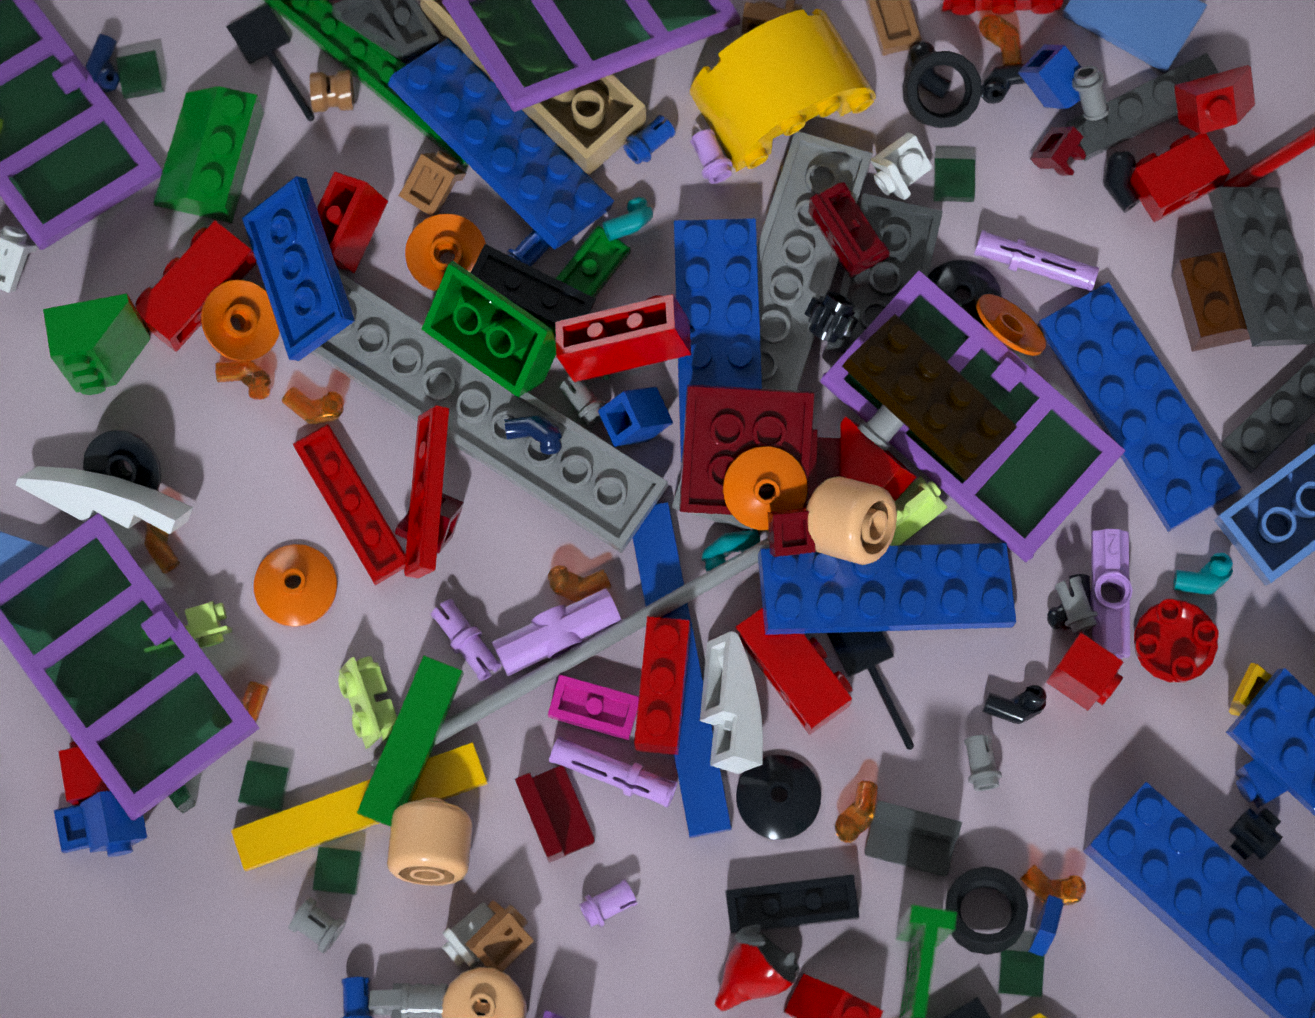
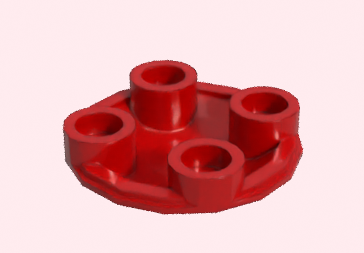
[1134,599,1219,683]

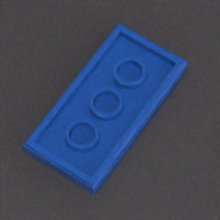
[242,176,355,361]

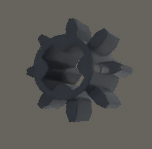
[804,291,859,343]
[1229,808,1283,860]

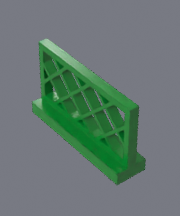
[895,905,957,1018]

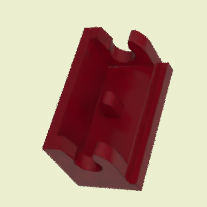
[808,181,890,278]

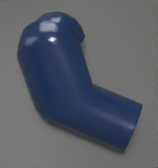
[86,34,120,92]
[504,415,563,455]

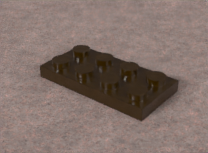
[842,314,1017,481]

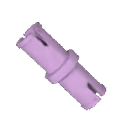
[431,599,501,681]

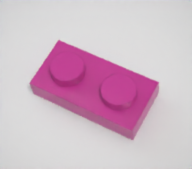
[547,674,639,740]

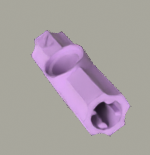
[1090,529,1133,659]
[492,588,622,676]

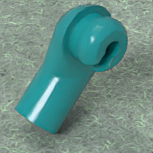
[603,197,653,242]
[701,530,760,572]
[1173,553,1233,595]

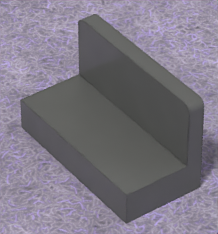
[864,800,962,876]

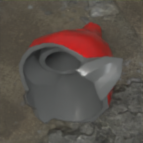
[714,924,800,1011]

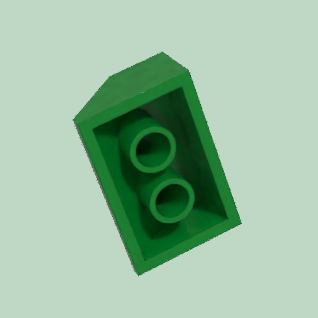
[153,86,264,223]
[421,261,556,397]
[43,293,151,395]

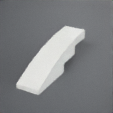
[16,466,193,534]

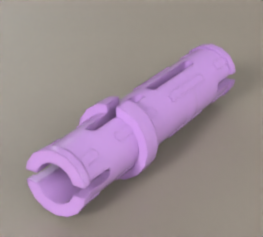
[974,230,1099,292]
[549,736,678,808]

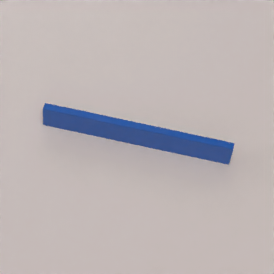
[633,502,731,838]

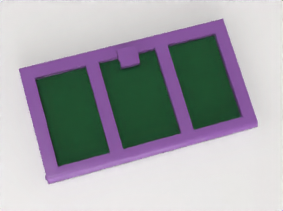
[0,0,162,250]
[442,0,741,112]
[820,271,1126,563]
[0,513,260,820]

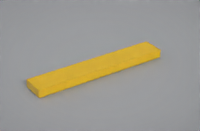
[231,742,488,872]

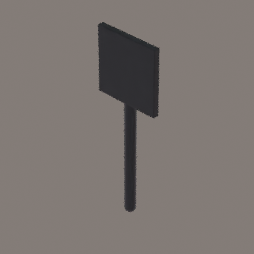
[226,3,315,121]
[827,631,914,750]

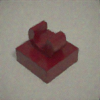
[1029,126,1086,176]
[768,508,816,557]

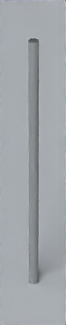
[371,537,770,770]

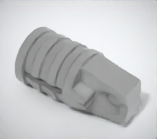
[369,983,448,1018]

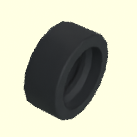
[902,51,982,128]
[945,866,1028,955]

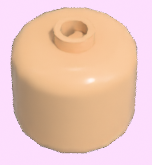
[806,477,897,565]
[387,798,472,886]
[442,967,527,1018]

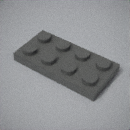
[1208,187,1315,347]
[827,193,943,353]

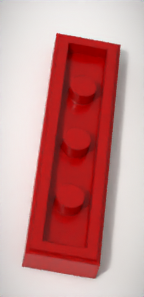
[404,405,449,579]
[292,424,406,585]

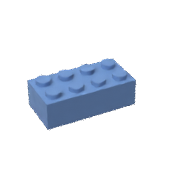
[1214,444,1315,586]

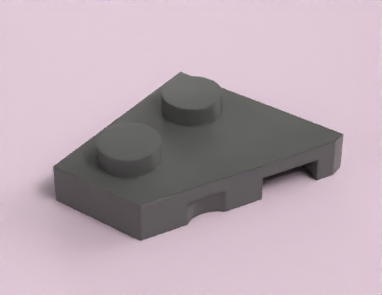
[332,0,439,62]

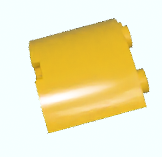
[689,8,876,172]

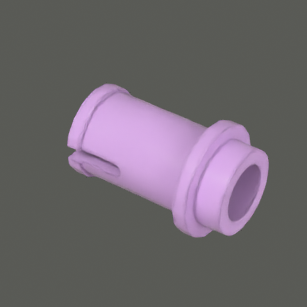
[690,129,733,184]
[579,880,637,927]

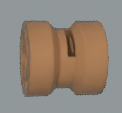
[310,70,355,112]

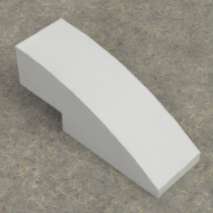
[700,631,763,774]

